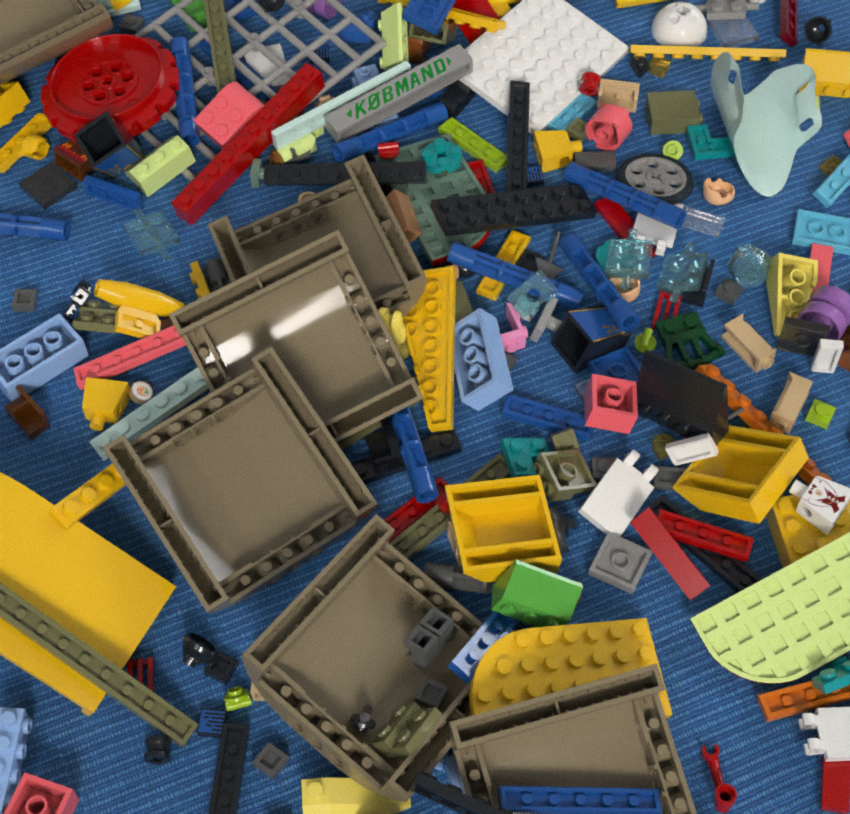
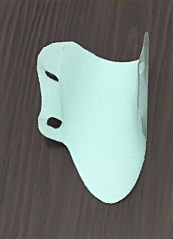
[710,51,822,197]

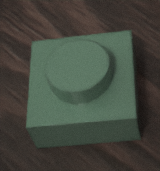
[250,158,265,188]

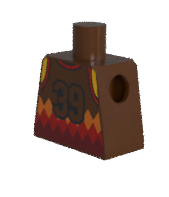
[53,140,96,182]

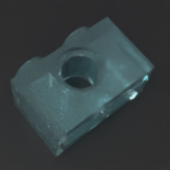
[507,268,558,318]

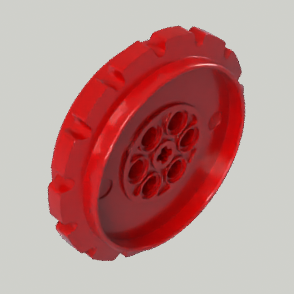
[40,34,180,141]

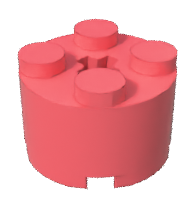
[585,104,632,151]

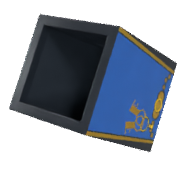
[74,111,146,180]
[551,305,632,374]

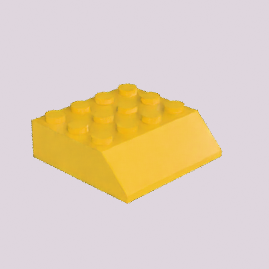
[672,425,809,524]
[445,475,562,583]
[766,495,850,568]

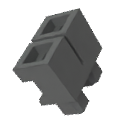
[404,607,454,670]

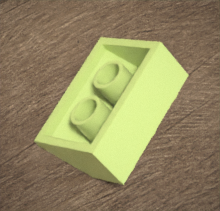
[378,2,409,71]
[125,135,196,197]

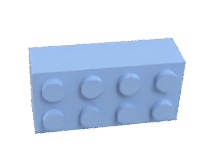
[454,308,514,411]
[0,313,89,402]

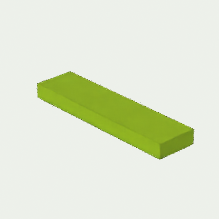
[438,117,507,173]

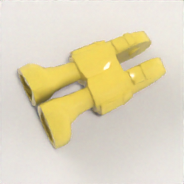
[378,307,410,359]

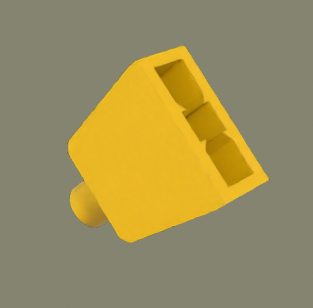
[533,130,582,173]
[82,377,131,431]

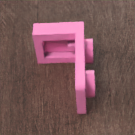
[500,302,528,353]

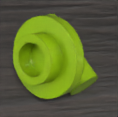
[662,140,683,160]
[634,328,657,353]
[223,686,252,712]

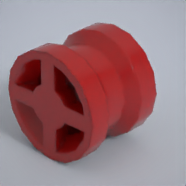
[579,72,601,96]

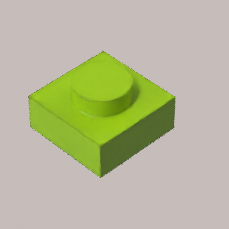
[805,399,836,429]

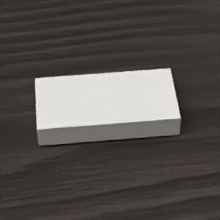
[811,339,844,374]
[665,433,719,466]

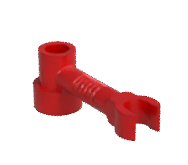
[701,743,737,813]

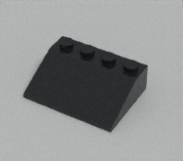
[637,350,729,446]

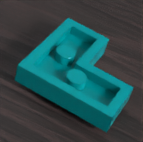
[686,124,735,161]
[500,438,550,478]
[811,653,850,694]

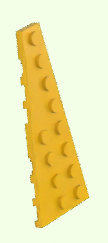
[403,266,456,432]

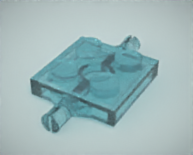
[123,207,180,261]
[605,228,653,289]
[656,242,709,303]

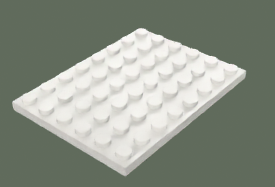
[459,0,630,136]

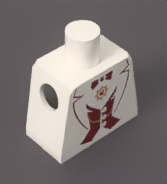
[789,476,850,536]

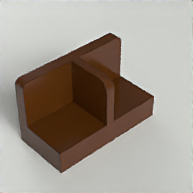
[4,385,50,440]

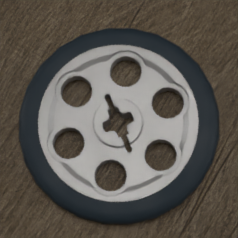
[617,154,694,205]

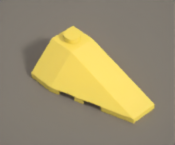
[766,253,818,340]
[301,777,411,814]

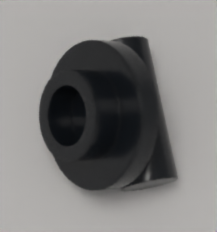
[629,56,649,78]
[557,514,579,538]
[350,705,376,732]

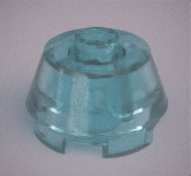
[727,244,771,288]

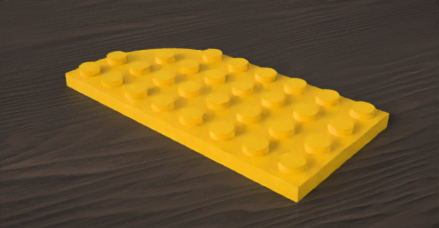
[469,618,673,718]

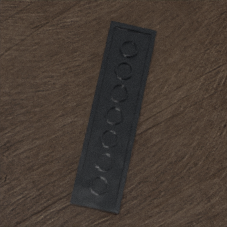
[430,184,597,236]

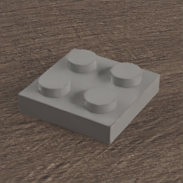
[588,532,653,594]

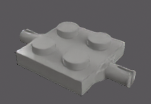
[694,0,759,20]

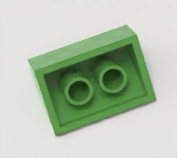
[491,559,583,627]

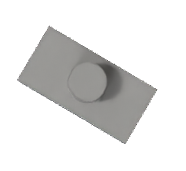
[529,295,562,343]

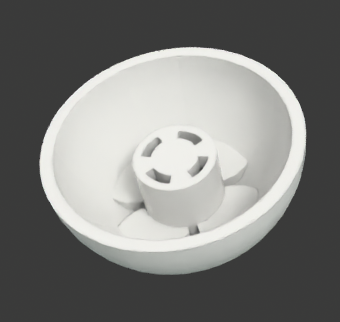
[651,2,708,47]

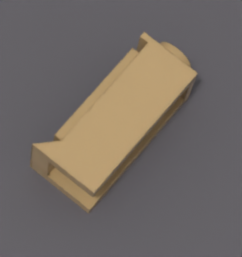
[721,313,777,373]
[769,372,813,434]

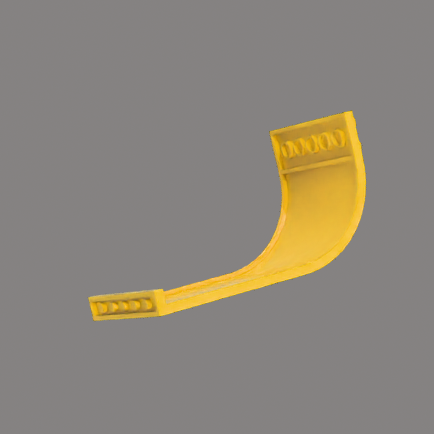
[0,472,176,716]

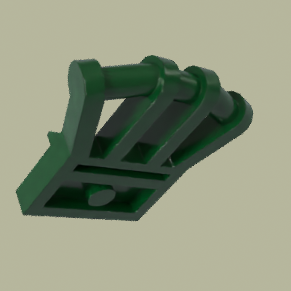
[654,311,726,370]

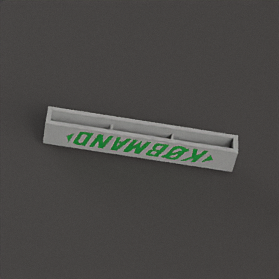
[324,44,473,143]

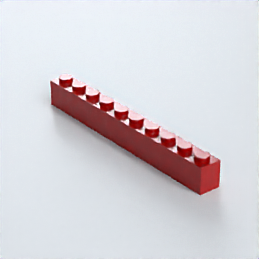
[171,63,325,226]

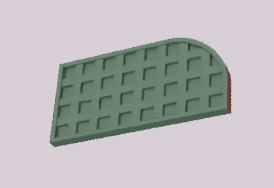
[374,133,491,266]

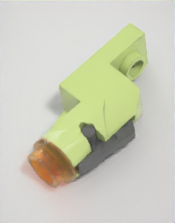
[268,126,324,164]

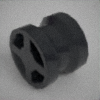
[144,735,172,765]

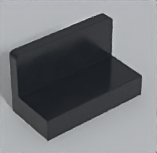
[682,259,715,307]
[364,417,401,464]

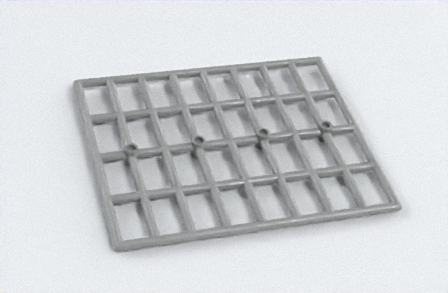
[135,0,386,182]

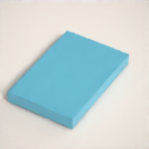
[791,209,850,255]

